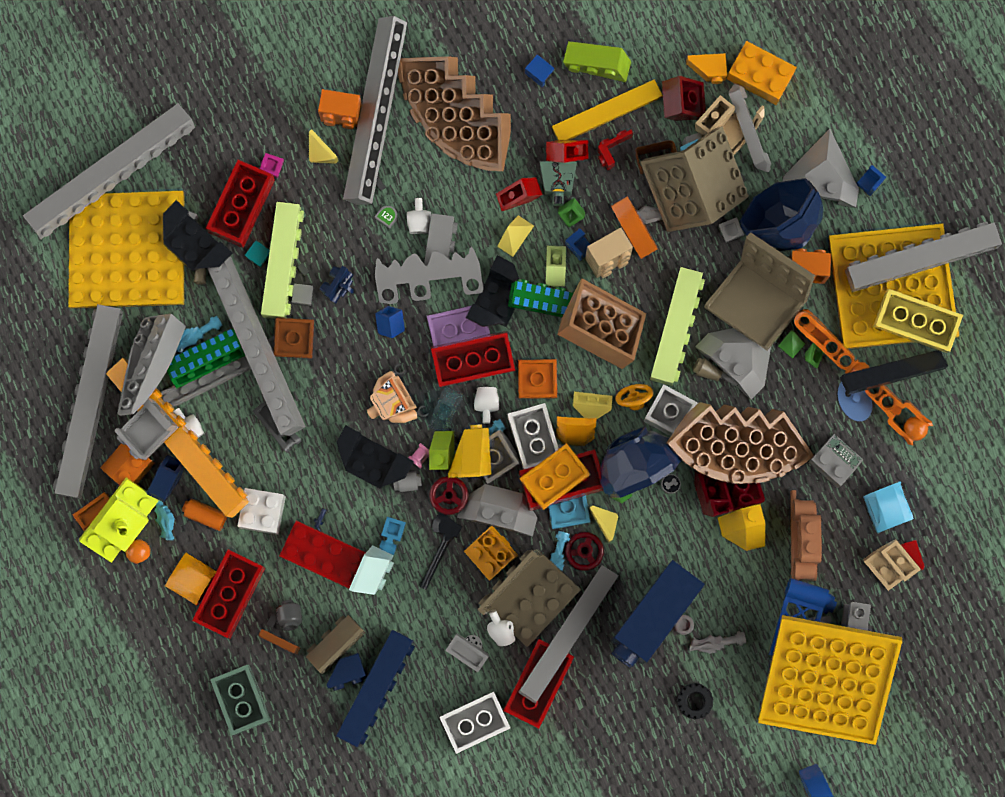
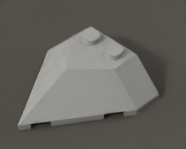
[783,129,859,208]
[695,328,771,400]

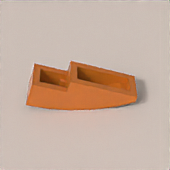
[611,196,657,259]

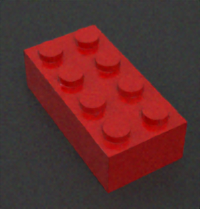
[206,160,275,248]
[431,331,515,387]
[519,449,603,511]
[279,521,366,589]
[192,550,266,639]
[503,639,574,729]

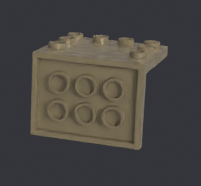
[640,126,749,232]
[704,232,815,351]
[478,549,581,647]

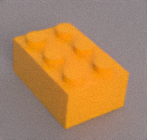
[727,41,797,105]

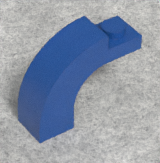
[799,764,833,797]

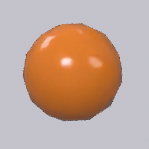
[125,539,151,564]

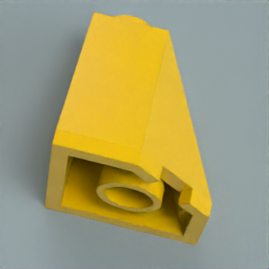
[448,424,492,478]
[717,504,765,551]

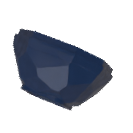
[739,178,823,251]
[601,426,681,498]

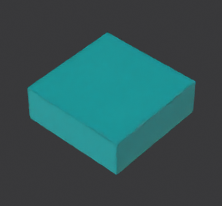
[244,241,270,268]

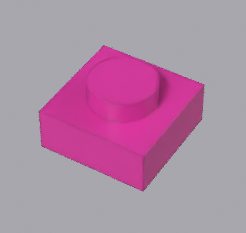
[260,153,284,178]

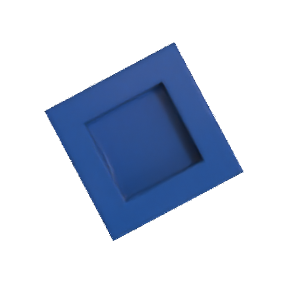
[525,55,554,87]
[856,165,886,196]
[565,228,591,261]
[375,306,405,338]

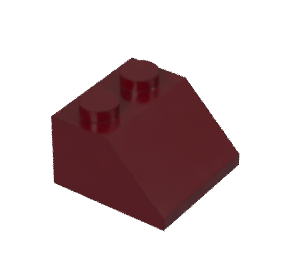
[662,76,706,121]

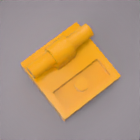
[464,526,518,581]

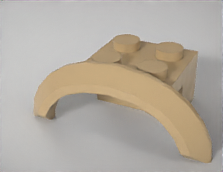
[695,95,764,155]

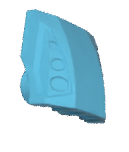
[863,482,914,533]

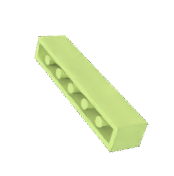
[261,202,304,319]
[650,267,705,386]

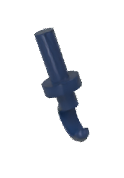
[314,508,327,531]

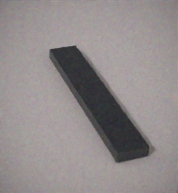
[840,350,948,395]

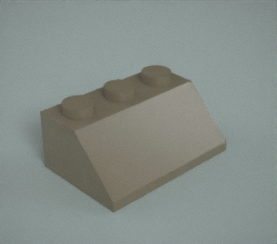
[306,615,366,674]

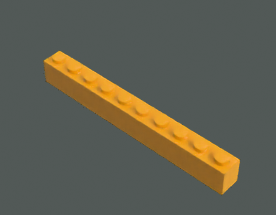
[106,358,249,518]

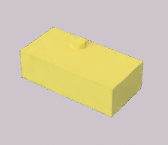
[873,289,963,353]

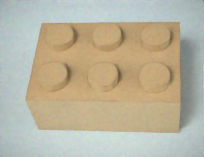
[585,228,633,278]

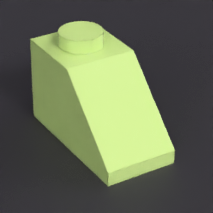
[546,246,566,287]

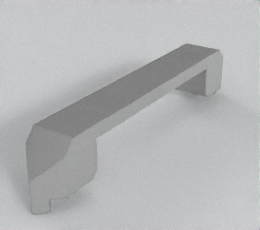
[729,83,771,172]

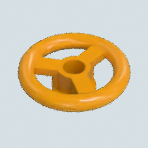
[615,384,654,410]

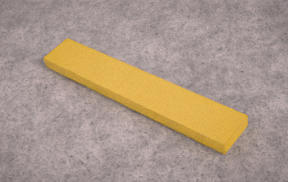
[552,79,663,140]

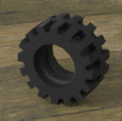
[677,683,714,719]

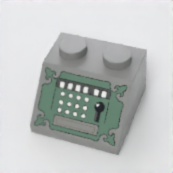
[808,434,863,488]

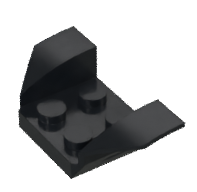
[163,200,233,271]
[466,255,519,327]
[337,425,414,489]

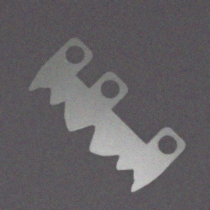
[375,246,483,304]

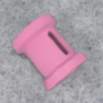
[408,443,429,469]

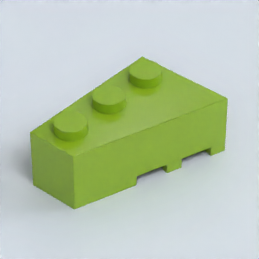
[563,41,631,82]

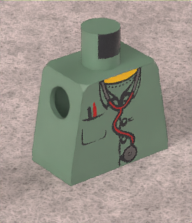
[540,161,577,206]

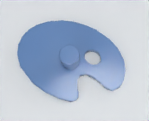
[837,382,873,421]

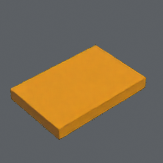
[519,443,591,510]

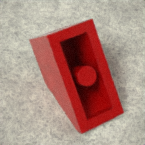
[546,140,588,163]
[496,177,543,211]

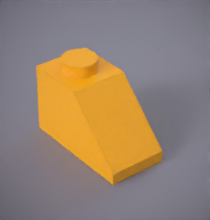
[686,53,727,84]

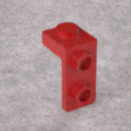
[597,130,633,170]

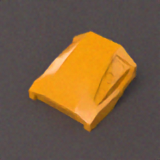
[556,416,597,446]
[165,553,217,606]

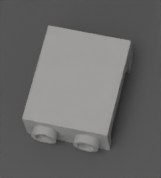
[114,398,179,460]
[841,602,871,631]

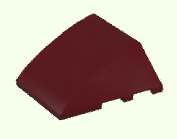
[694,470,765,517]

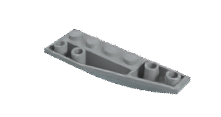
[117,314,186,416]

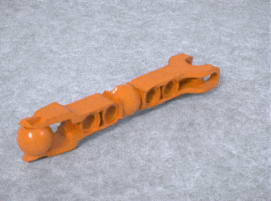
[794,309,933,446]

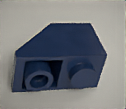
[147,455,184,502]
[327,653,367,691]

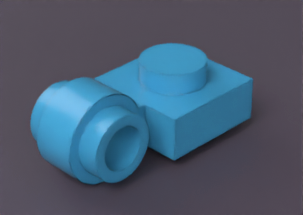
[379,517,406,555]

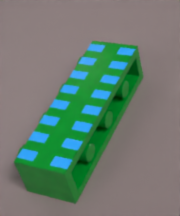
[508,279,575,318]
[167,328,245,389]

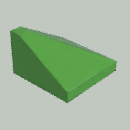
[778,330,805,359]

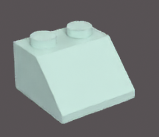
[349,545,394,595]

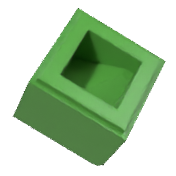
[558,198,585,227]

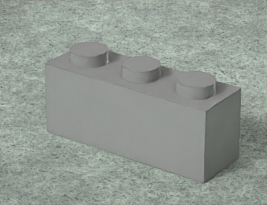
[424,213,458,266]

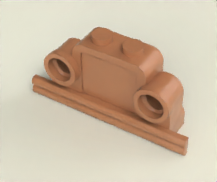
[791,490,822,581]

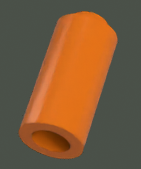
[182,498,227,531]

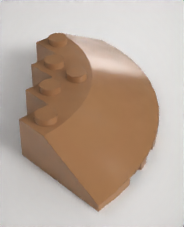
[398,56,511,171]
[667,402,814,484]

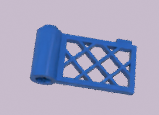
[769,578,831,656]

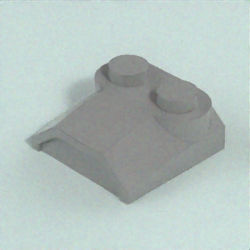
[484,430,521,484]

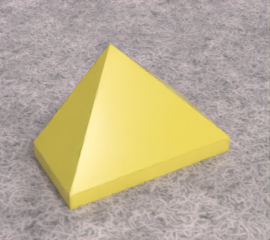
[309,129,338,164]
[497,215,534,257]
[573,391,612,419]
[589,506,618,542]

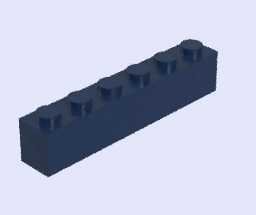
[336,630,415,747]

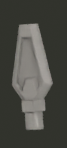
[636,206,663,224]

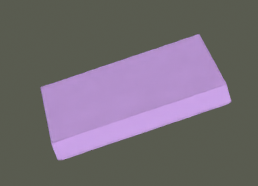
[427,306,490,346]

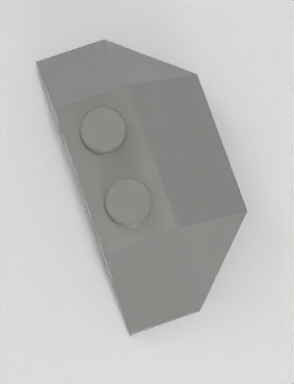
[457,484,537,537]

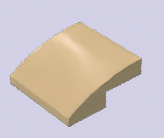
[863,539,921,591]

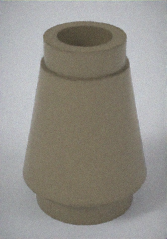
[692,357,723,382]

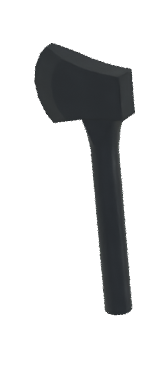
[419,513,463,590]

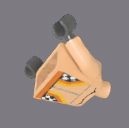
[367,364,429,423]

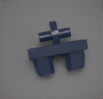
[320,266,354,304]

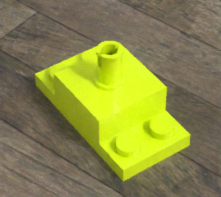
[79,477,159,563]

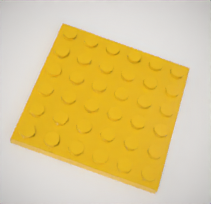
[68,191,184,308]
[828,224,959,349]
[758,615,902,745]

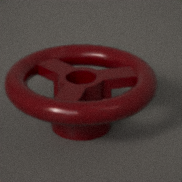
[429,476,468,515]
[565,532,604,571]

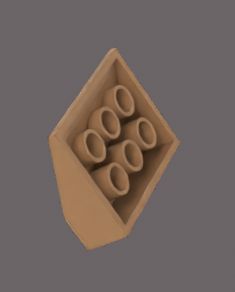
[557,279,646,369]

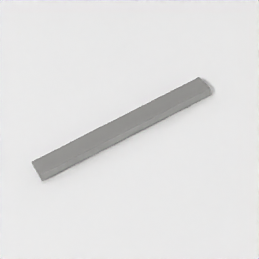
[161,336,274,407]
[519,565,618,704]

